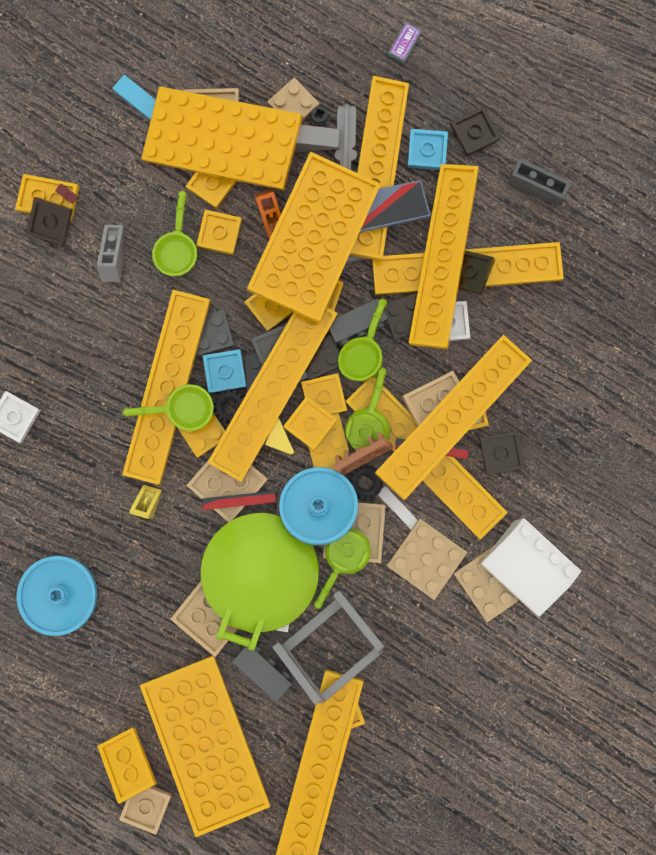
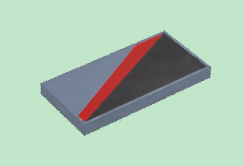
[359,180,431,233]

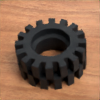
[213,389,245,425]
[349,465,383,500]

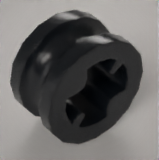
[311,106,328,126]

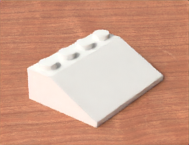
[480,518,581,617]

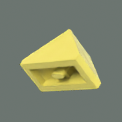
[265,418,295,455]
[129,485,162,519]

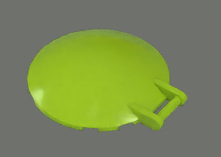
[201,513,319,651]

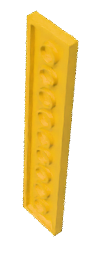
[350,76,409,261]
[409,164,479,349]
[372,242,564,296]
[122,290,211,485]
[207,307,338,482]
[375,335,532,500]
[345,377,508,540]
[276,669,364,855]

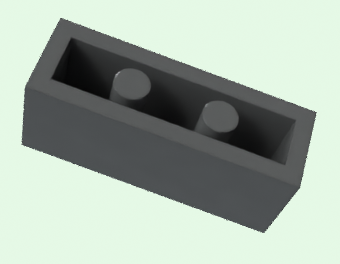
[508,158,572,206]
[328,298,388,346]
[232,644,293,702]

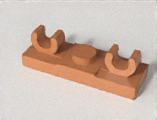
[334,432,393,475]

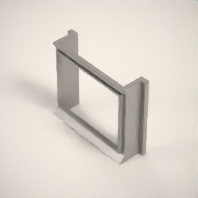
[272,591,384,705]

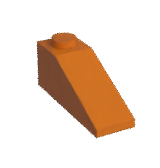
[254,189,281,240]

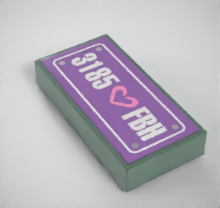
[388,22,422,64]

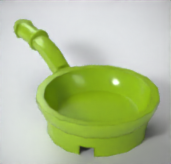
[152,191,197,276]
[338,299,387,382]
[345,367,390,449]
[122,384,214,431]
[314,528,371,609]

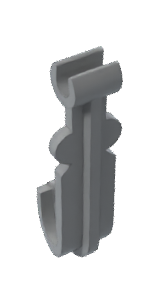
[335,104,357,171]

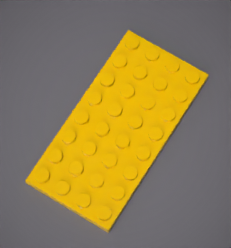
[141,86,303,191]
[247,152,381,323]
[140,655,271,837]

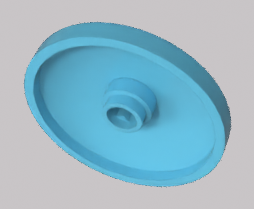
[279,467,358,545]
[17,556,97,636]

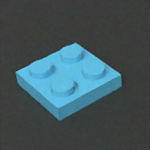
[408,129,448,170]
[203,349,247,394]

